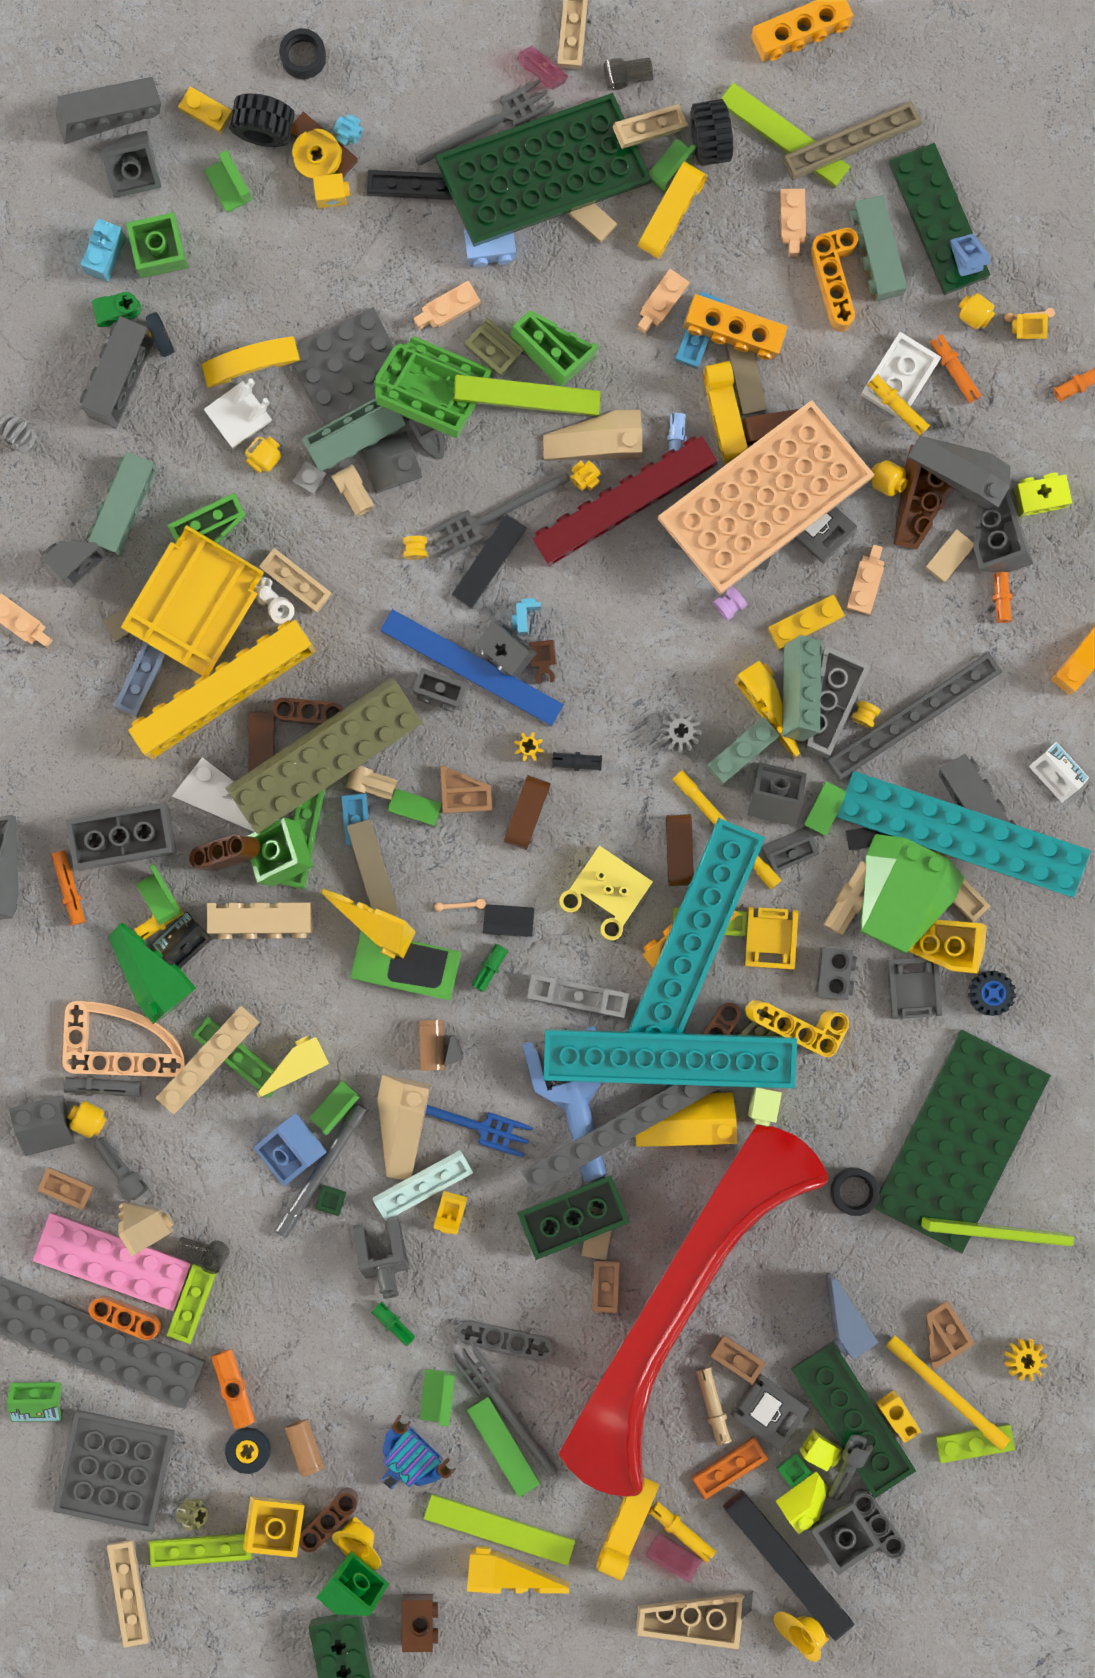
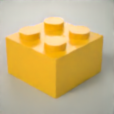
[243,1496,304,1558]

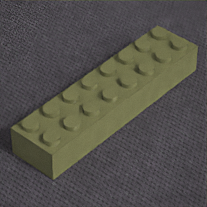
[225,678,422,834]

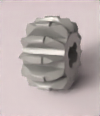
[0,413,37,453]
[659,711,702,753]

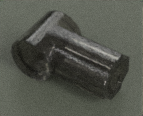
[603,57,653,90]
[175,1237,230,1274]

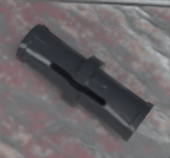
[552,752,602,771]

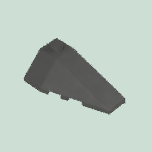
[907,436,1011,509]
[974,489,1033,572]
[0,815,19,920]

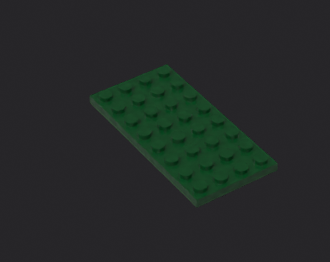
[435,93,652,247]
[874,1029,1051,1254]

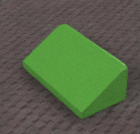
[387,789,442,827]

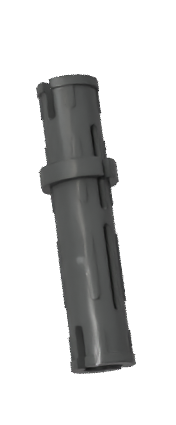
[64,1076,141,1097]

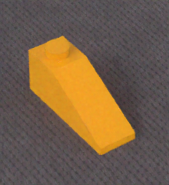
[1051,626,1095,695]

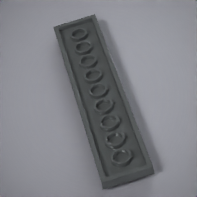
[0,1277,205,1409]

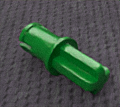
[472,943,509,992]
[371,1301,415,1346]

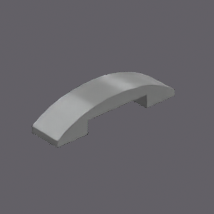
[527,974,629,1018]

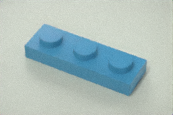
[674,291,724,369]

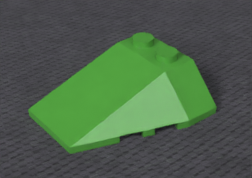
[860,834,965,954]

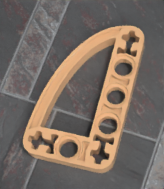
[62,1001,186,1077]

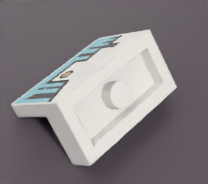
[1029,742,1089,803]

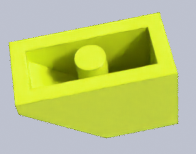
[799,1429,841,1471]
[776,1471,828,1534]

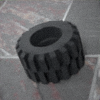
[229,93,295,147]
[690,99,733,166]

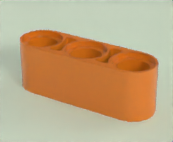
[89,1295,162,1340]

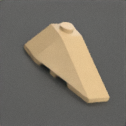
[543,410,642,460]
[377,1074,431,1180]
[118,1201,174,1257]

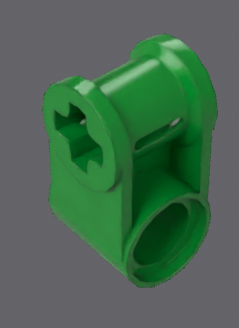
[91,292,142,327]

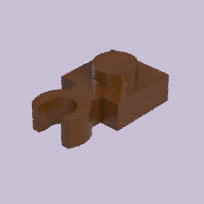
[529,640,557,684]

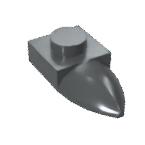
[408,419,445,459]

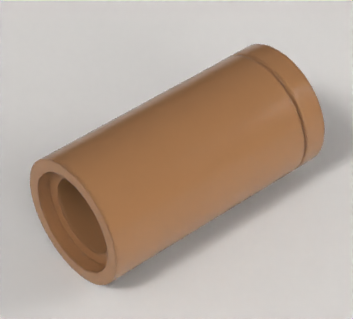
[419,1020,445,1071]
[284,1419,325,1477]

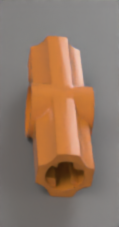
[211,1349,256,1429]

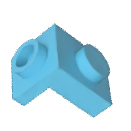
[512,598,541,636]

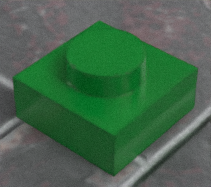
[776,1452,812,1489]

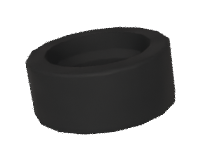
[279,28,326,80]
[830,1168,879,1216]

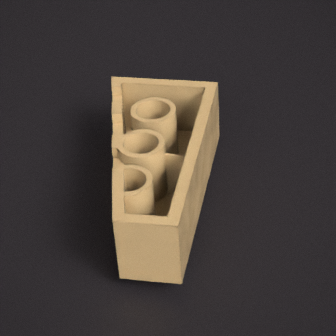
[207,903,313,939]
[635,1593,745,1649]

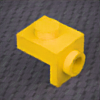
[1012,314,1048,339]
[433,1191,468,1235]

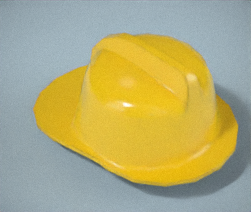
[332,1517,381,1571]
[773,1611,829,1662]

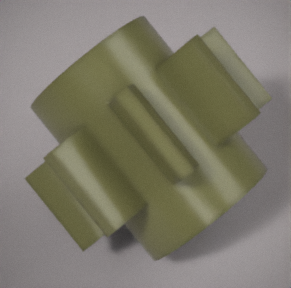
[176,1498,208,1531]

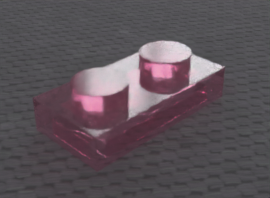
[516,45,568,90]
[646,1532,702,1583]

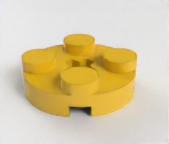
[292,129,342,180]

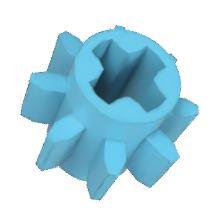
[333,114,363,146]

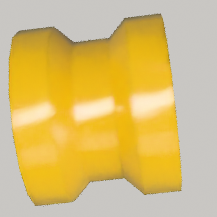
[403,536,428,560]
[850,700,881,729]

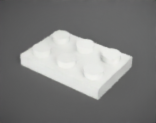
[861,332,941,421]

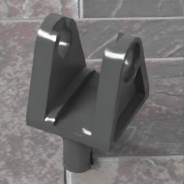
[353,1216,410,1299]

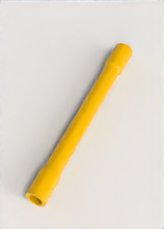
[672,770,782,890]
[885,1335,1010,1450]

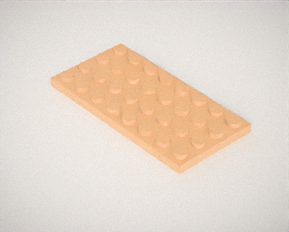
[658,400,874,595]

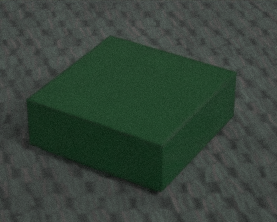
[315,1184,347,1216]

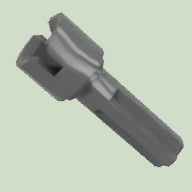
[94,1137,149,1203]
[828,1435,873,1501]

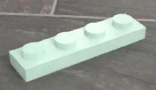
[373,1150,473,1221]

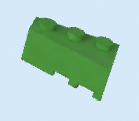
[510,311,599,387]
[168,493,247,544]

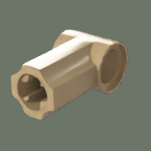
[331,464,375,517]
[345,766,398,800]

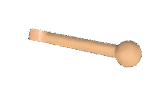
[1004,308,1055,322]
[434,899,486,912]

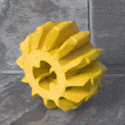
[1004,1338,1047,1382]

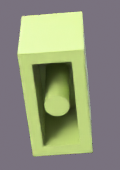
[747,1087,782,1126]

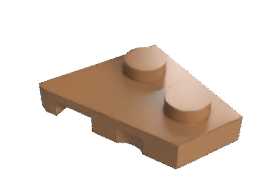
[440,766,492,814]
[925,1300,975,1370]

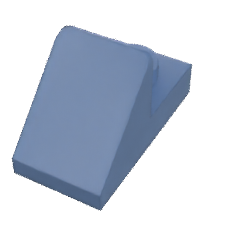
[950,234,990,276]

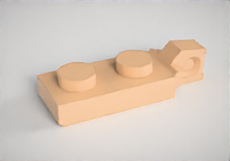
[780,189,806,257]
[637,269,690,334]
[414,280,481,330]
[846,544,884,615]
[0,594,53,648]

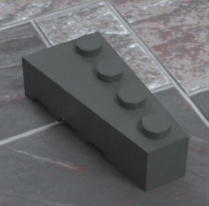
[56,76,161,144]
[939,753,1016,825]

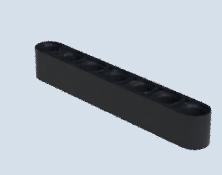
[723,1489,855,1642]

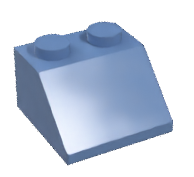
[253,1113,327,1186]

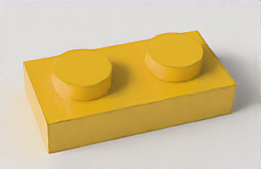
[178,86,232,134]

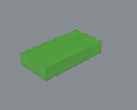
[803,781,847,836]

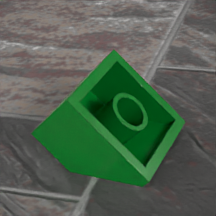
[316,1551,390,1616]

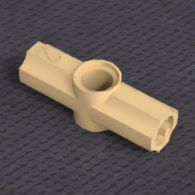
[824,861,866,936]

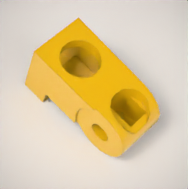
[876,1390,921,1444]

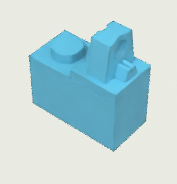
[80,218,127,282]

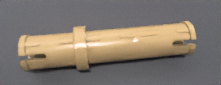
[695,1367,732,1446]

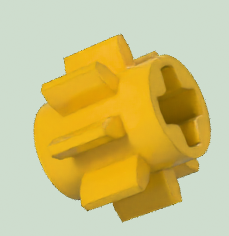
[570,460,601,491]
[514,732,544,762]

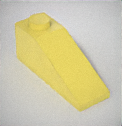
[257,1036,329,1098]

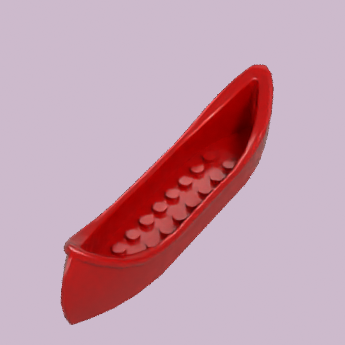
[559,1124,828,1496]

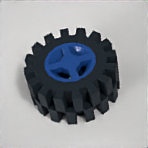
[968,971,1016,1016]

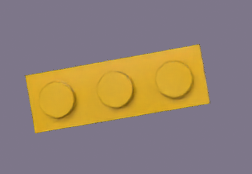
[768,594,845,650]

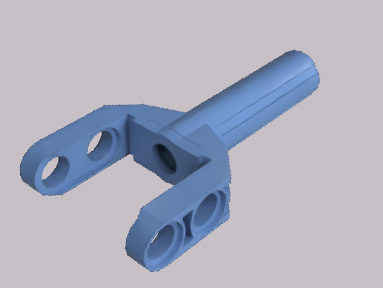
[522,1025,607,1182]

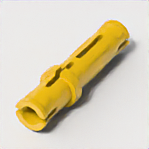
[867,374,930,436]
[648,1501,716,1563]

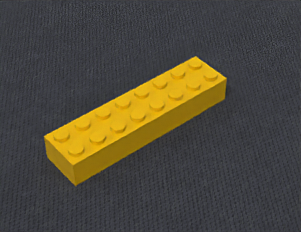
[128,620,316,760]

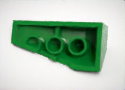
[108,923,196,1024]

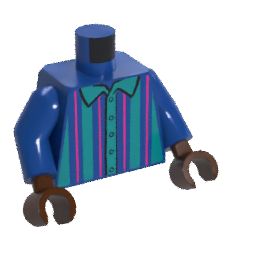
[381,1415,456,1489]

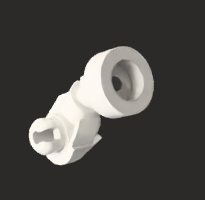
[254,577,294,624]

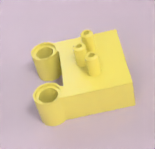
[559,845,653,941]

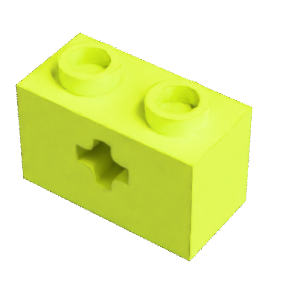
[1013,473,1072,517]

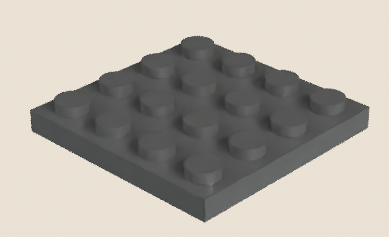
[293,307,394,426]
[53,1410,175,1532]

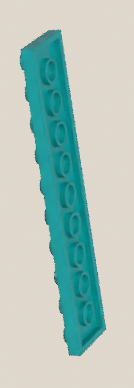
[836,771,1092,899]
[627,818,766,1033]
[544,1029,797,1089]

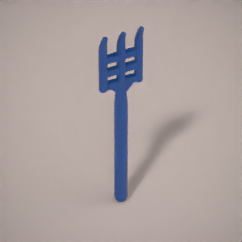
[425,1105,533,1157]

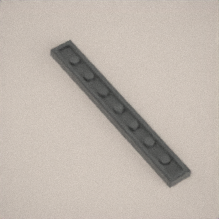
[826,652,1002,781]

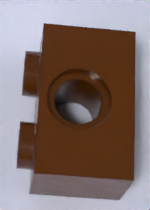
[402,1594,438,1652]

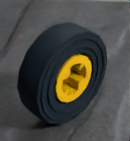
[146,312,174,357]
[225,1427,271,1474]

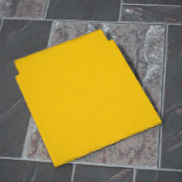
[121,525,264,677]

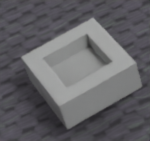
[293,461,327,496]

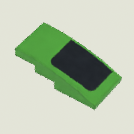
[350,931,461,1001]

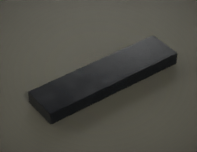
[367,170,453,200]
[452,514,527,609]

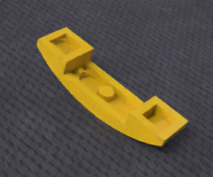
[202,336,300,388]

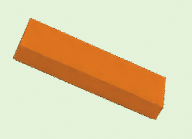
[691,1437,768,1500]

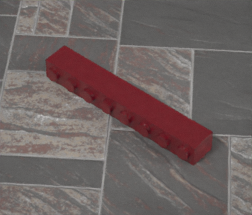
[532,436,718,567]

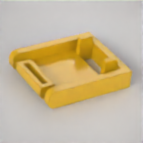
[744,907,798,970]

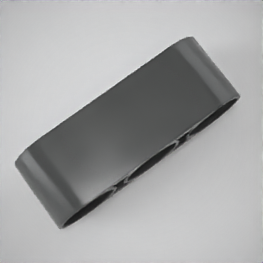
[850,1488,905,1559]

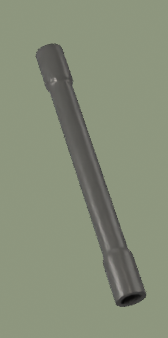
[274,1103,368,1238]

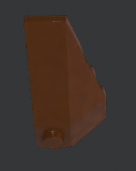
[893,444,955,549]

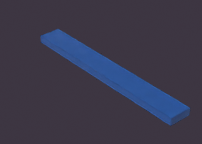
[380,609,564,727]

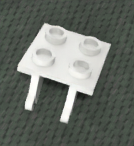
[204,378,272,449]

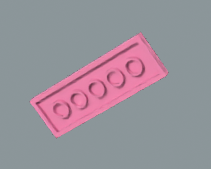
[33,1213,192,1311]

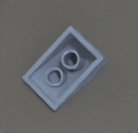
[826,1273,879,1360]

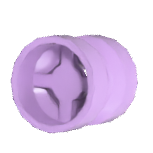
[713,587,747,621]

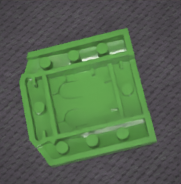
[374,336,492,438]

